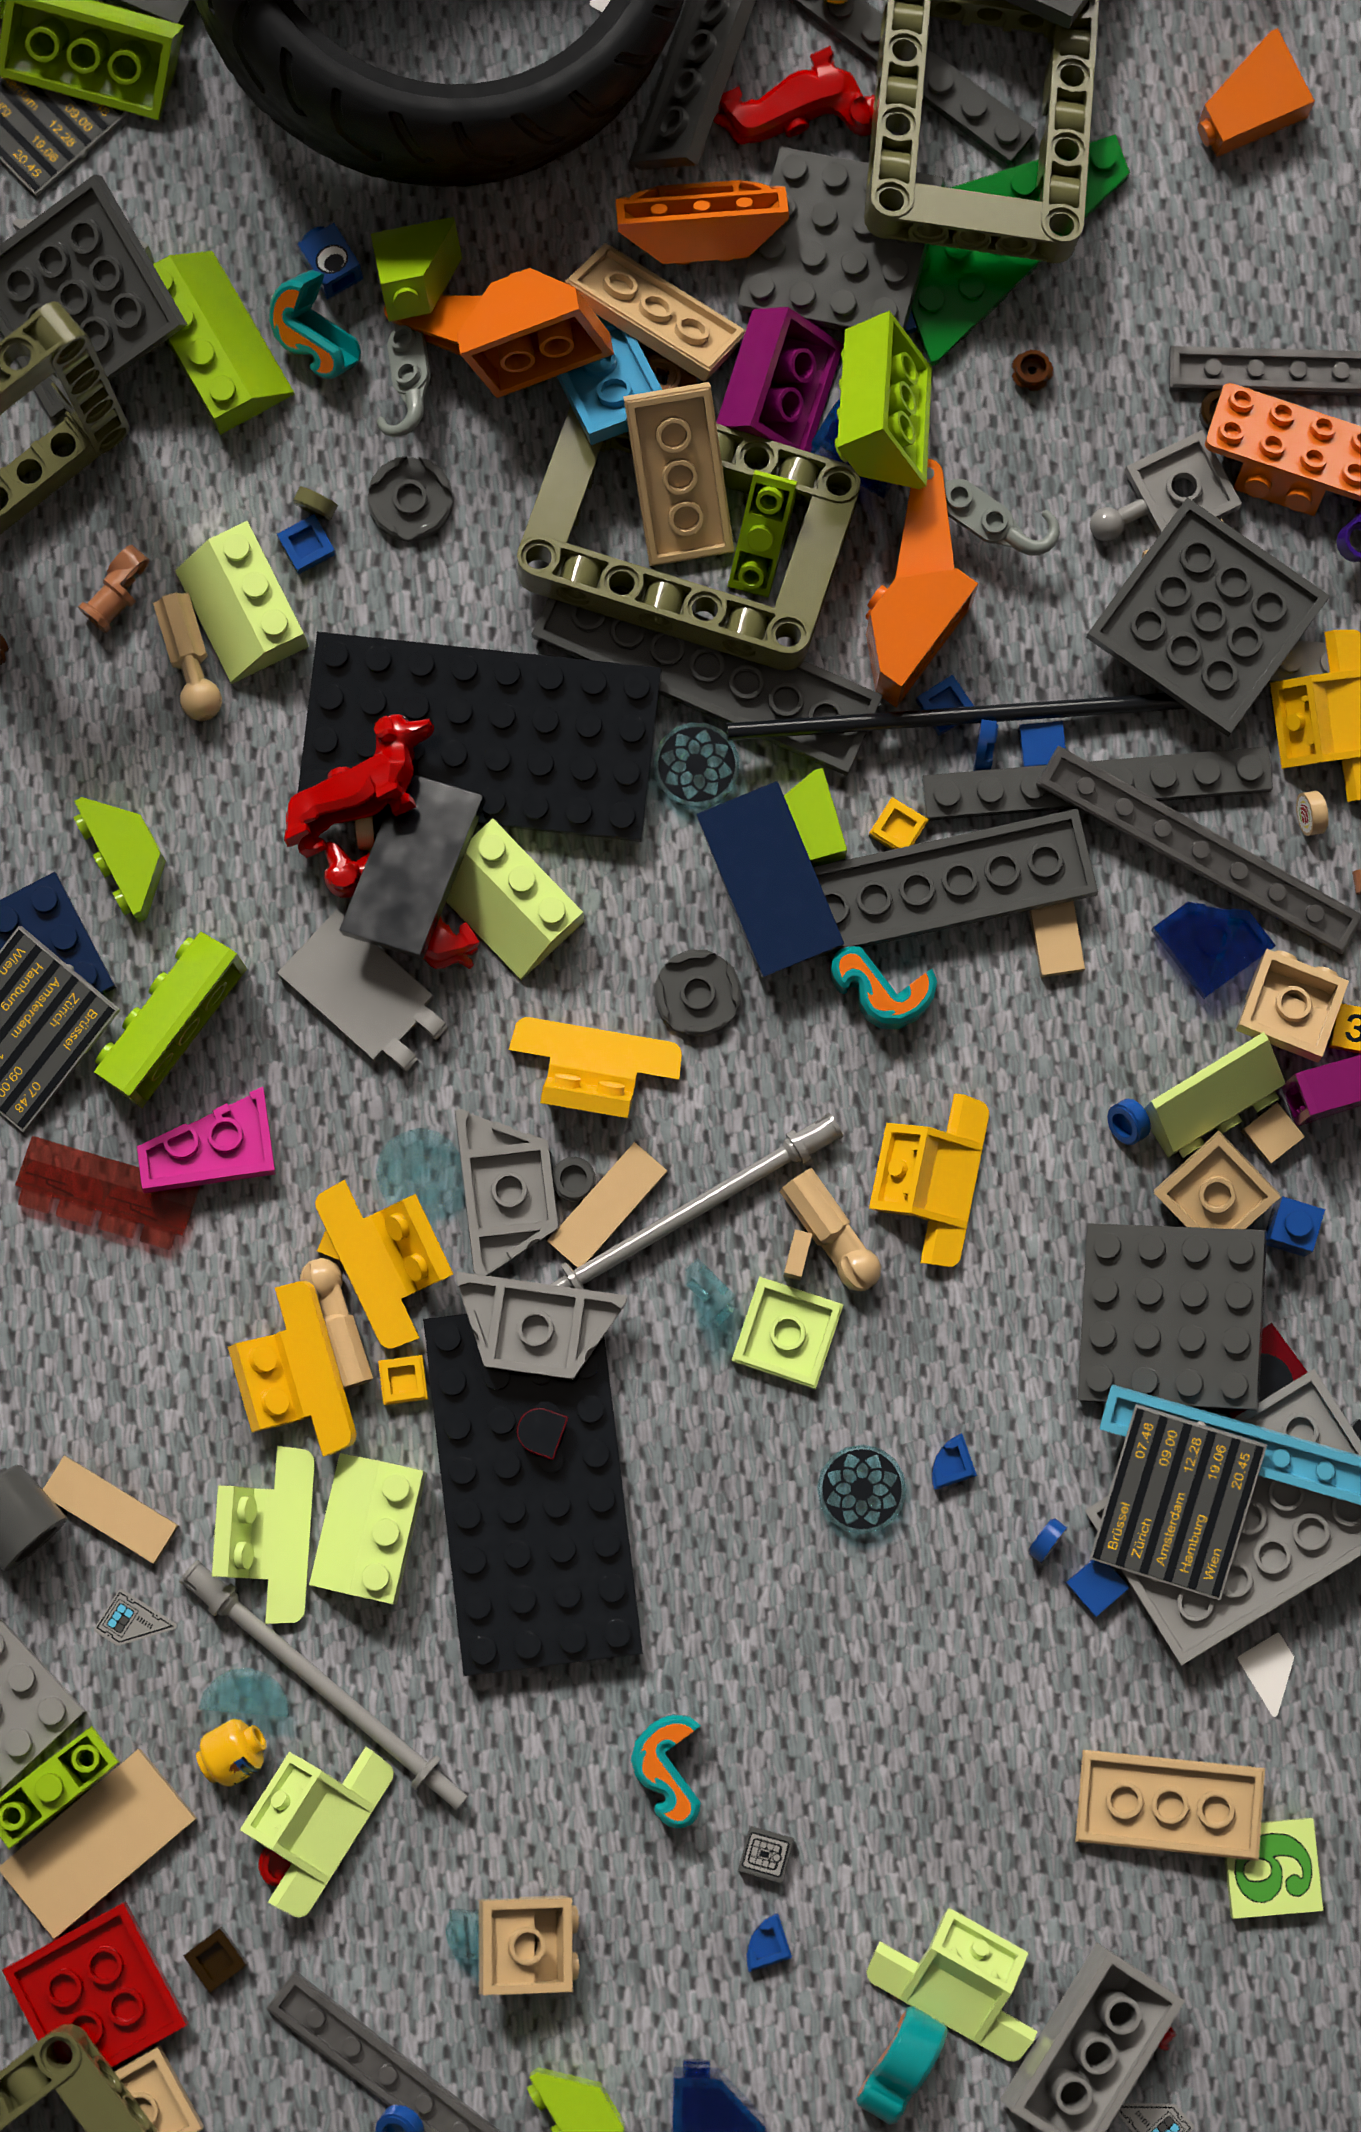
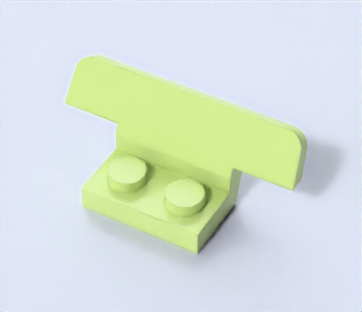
[212,1446,314,1624]
[240,1747,393,1917]
[867,1908,1038,2061]

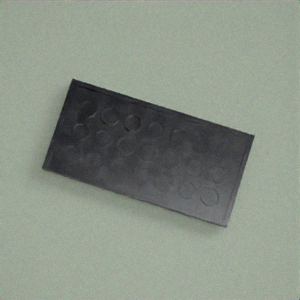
[298,631,662,842]
[423,1314,643,1677]

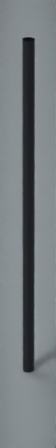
[726,693,1187,741]

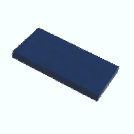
[696,781,845,978]

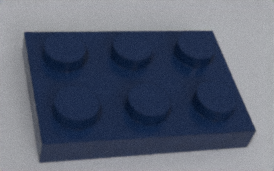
[0,872,116,994]

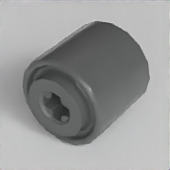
[0,1465,67,1572]

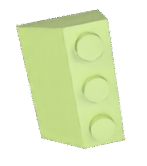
[175,521,309,684]
[446,819,584,980]
[1144,1032,1286,1158]
[309,1453,427,1604]

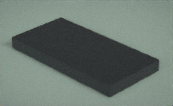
[339,775,486,960]

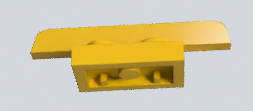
[1270,629,1361,802]
[509,1017,682,1118]
[869,1094,989,1267]
[315,1180,453,1349]
[228,1281,357,1457]

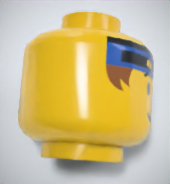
[196,1719,267,1787]

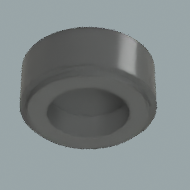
[552,1157,596,1202]

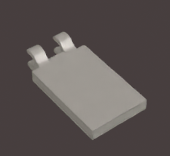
[277,909,448,1073]

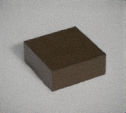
[183,1927,249,1993]

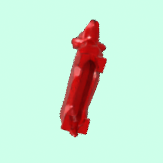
[713,46,875,144]
[284,714,434,858]
[324,841,479,969]

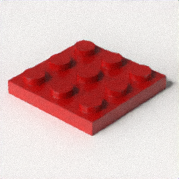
[2,1901,189,2067]

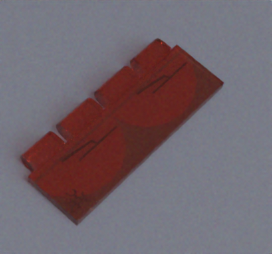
[15,1136,200,1250]

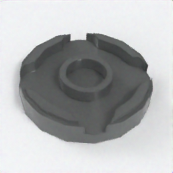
[367,456,453,542]
[655,950,741,1037]

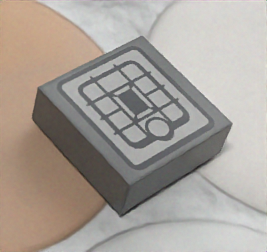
[738,1826,794,1883]

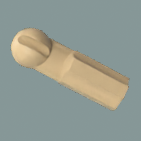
[153,592,222,721]
[779,1168,881,1291]
[299,1258,373,1390]

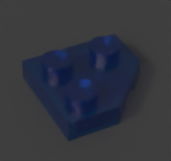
[1151,902,1276,999]

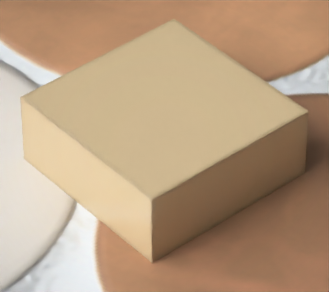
[1241,1102,1305,1165]
[783,1229,812,1281]

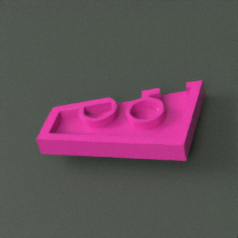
[137,1086,276,1193]

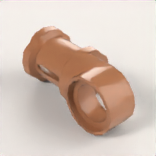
[78,544,149,633]

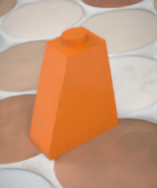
[1197,28,1315,157]

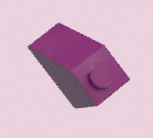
[1282,1055,1361,1127]

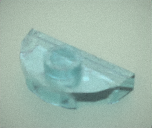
[198,1667,290,1717]

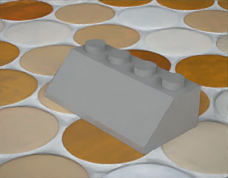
[1000,1942,1185,2132]

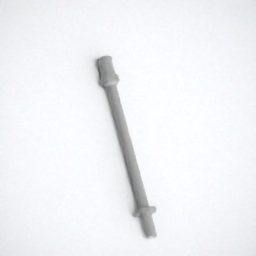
[550,1112,843,1289]
[179,1560,468,1810]

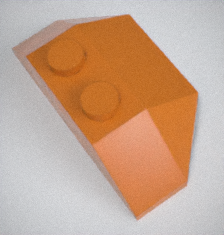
[615,180,789,265]

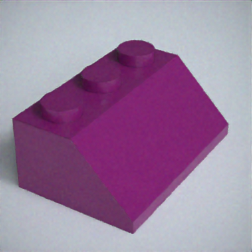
[716,307,844,452]

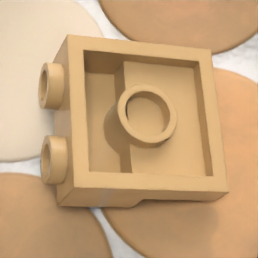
[1236,949,1349,1063]
[479,1896,579,1995]

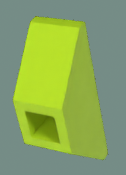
[727,470,797,598]
[73,797,166,923]
[0,1726,120,1849]
[527,2067,625,2132]

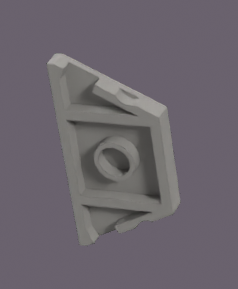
[455,1109,558,1276]
[455,1272,627,1380]

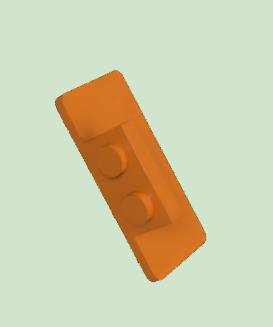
[1205,383,1361,516]

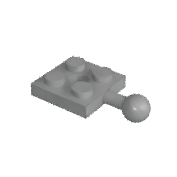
[1090,430,1242,542]

